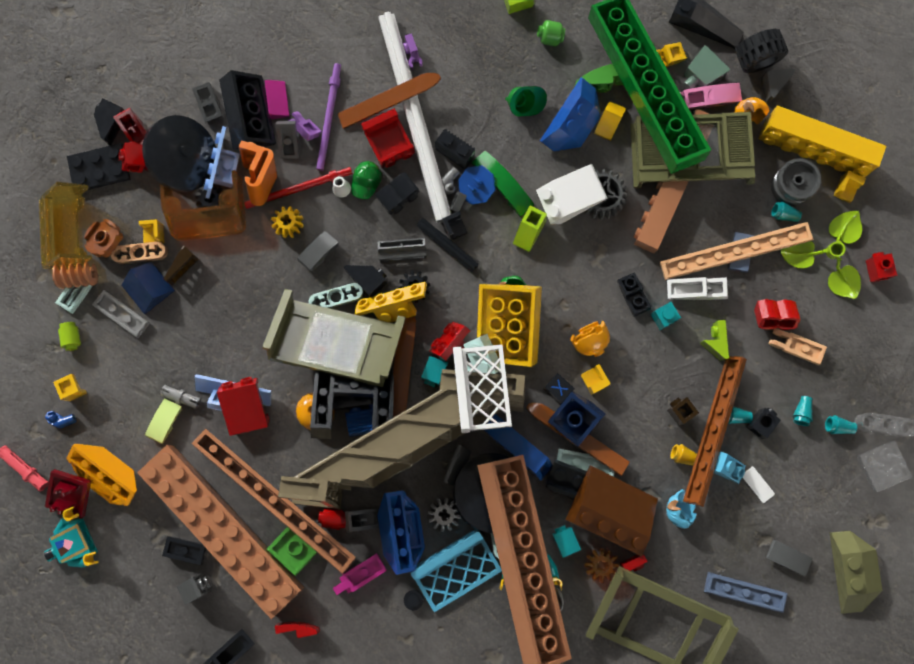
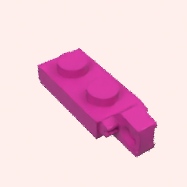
[333,553,387,595]

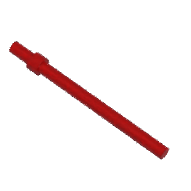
[244,167,353,209]

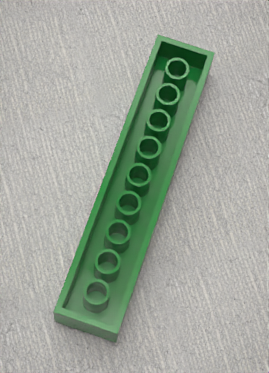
[588,0,711,174]

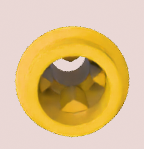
[670,444,697,466]

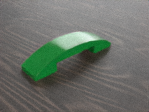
[471,151,534,217]

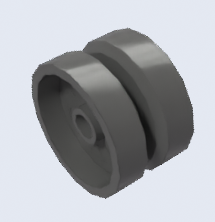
[771,158,821,206]

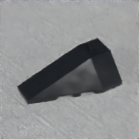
[669,0,744,49]

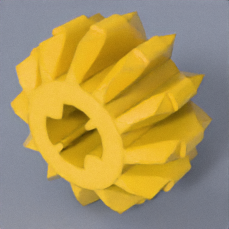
[271,206,304,238]

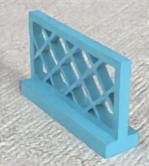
[410,529,502,612]

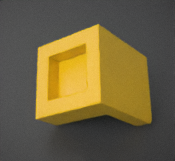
[833,171,866,203]
[139,219,165,244]
[581,364,611,395]
[53,374,87,402]

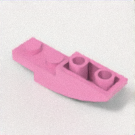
[680,83,742,110]

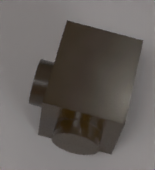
[667,397,699,426]

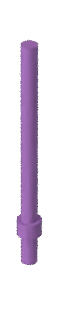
[316,63,341,171]

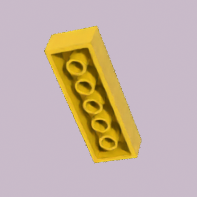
[758,105,886,177]

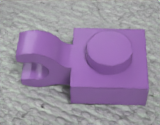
[403,33,423,70]
[288,111,322,141]

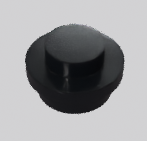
[404,590,424,611]

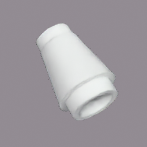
[332,177,351,198]

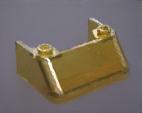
[39,182,92,269]

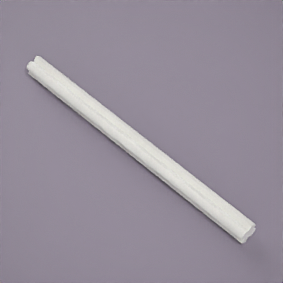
[378,12,451,223]

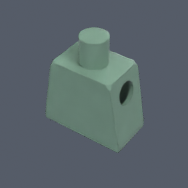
[683,45,730,89]

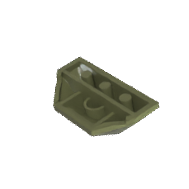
[829,531,882,614]

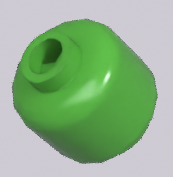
[537,20,565,46]

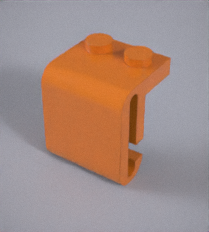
[239,141,277,206]

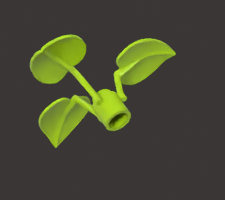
[780,211,862,299]

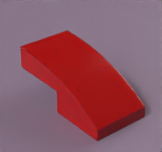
[275,621,320,638]

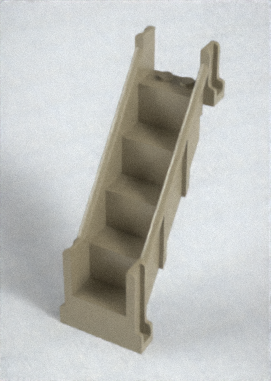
[278,369,525,510]

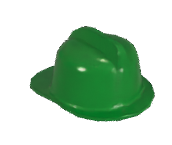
[505,86,547,116]

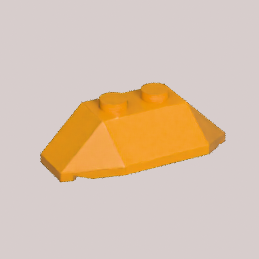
[66,444,137,506]

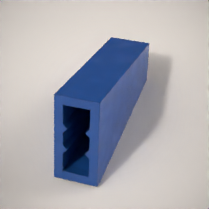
[484,414,553,481]

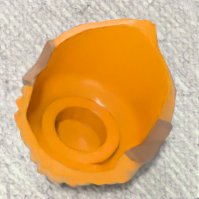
[734,97,770,124]

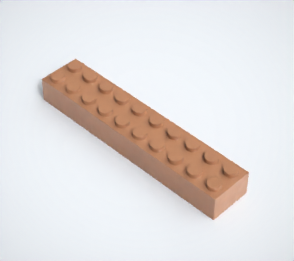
[137,445,305,619]
[477,455,572,664]

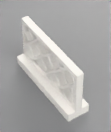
[453,345,512,433]

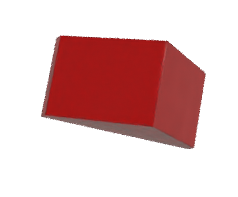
[113,108,147,145]

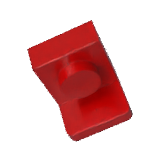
[619,554,648,572]

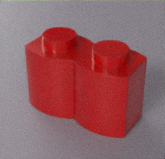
[754,299,801,330]

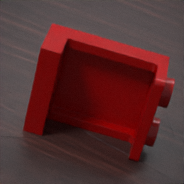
[361,108,415,168]
[217,377,270,436]

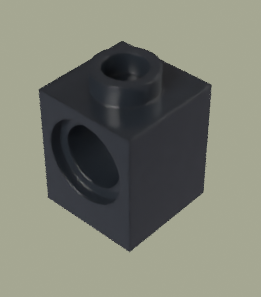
[746,408,781,439]

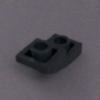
[617,272,652,317]

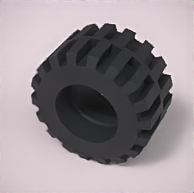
[735,28,789,73]

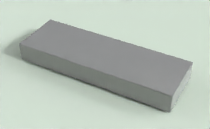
[92,290,150,338]

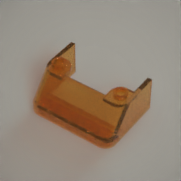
[160,170,246,241]

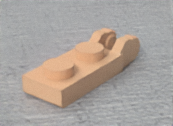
[769,328,827,365]

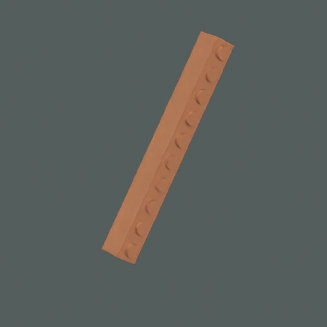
[192,429,356,575]

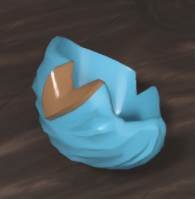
[666,489,697,529]

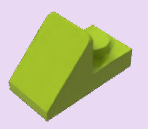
[700,320,729,361]

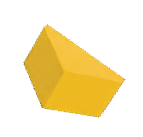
[594,101,626,141]

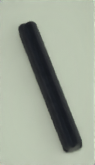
[417,218,479,272]

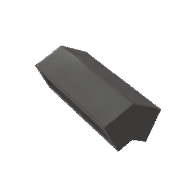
[378,238,426,262]

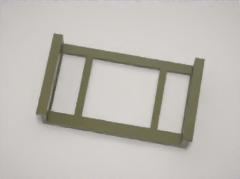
[585,566,739,664]

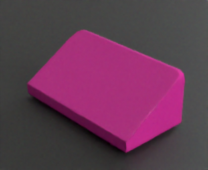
[265,80,290,119]

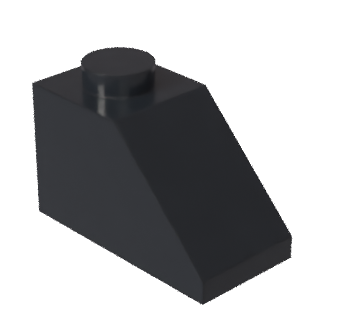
[94,98,124,145]
[343,265,388,297]

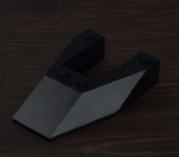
[310,326,394,439]

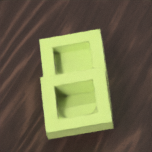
[145,398,182,444]

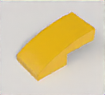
[657,42,687,67]

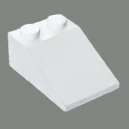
[536,164,608,224]

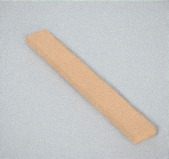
[660,222,814,280]

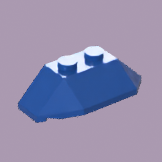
[540,77,602,152]
[377,490,425,575]

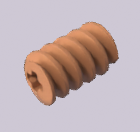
[52,262,98,289]

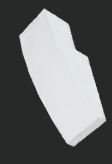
[667,277,728,300]

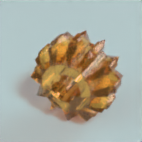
[584,548,619,583]

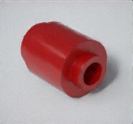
[318,508,346,530]

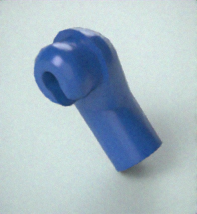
[45,411,77,428]

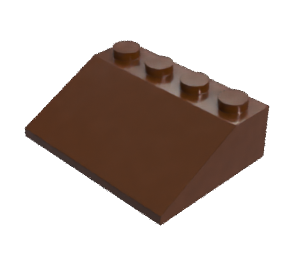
[565,465,658,556]

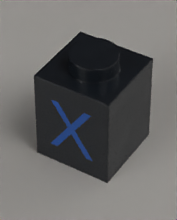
[543,373,575,404]

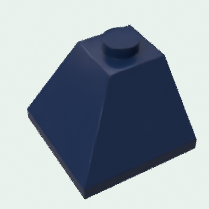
[548,392,606,447]

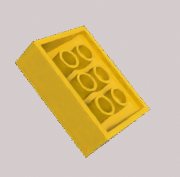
[477,284,542,367]

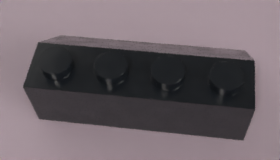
[219,70,276,150]

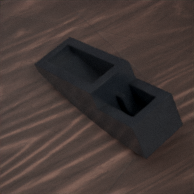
[203,629,255,664]

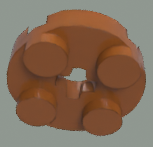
[84,219,123,258]

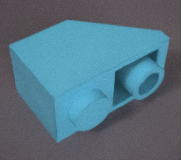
[714,452,746,484]

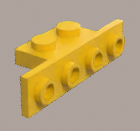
[355,282,427,323]

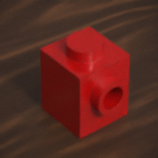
[119,142,145,173]
[866,252,897,282]

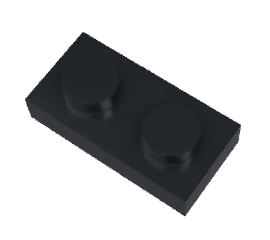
[162,536,206,565]

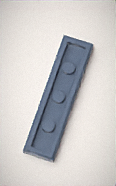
[704,572,787,613]

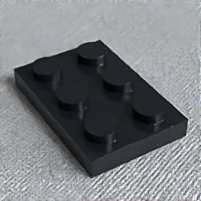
[67,143,131,193]

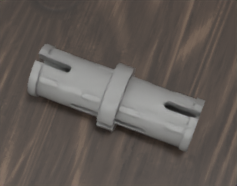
[160,385,201,410]

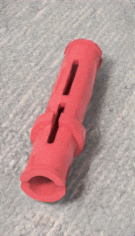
[0,445,49,492]

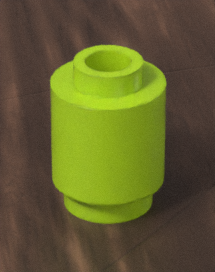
[58,322,81,351]

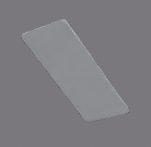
[743,467,775,503]

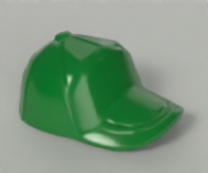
[351,161,382,200]

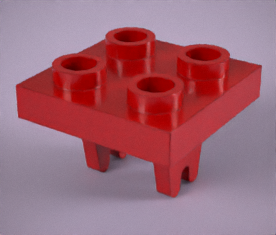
[429,322,470,361]

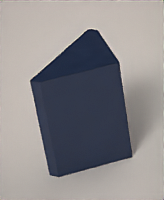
[121,262,175,314]

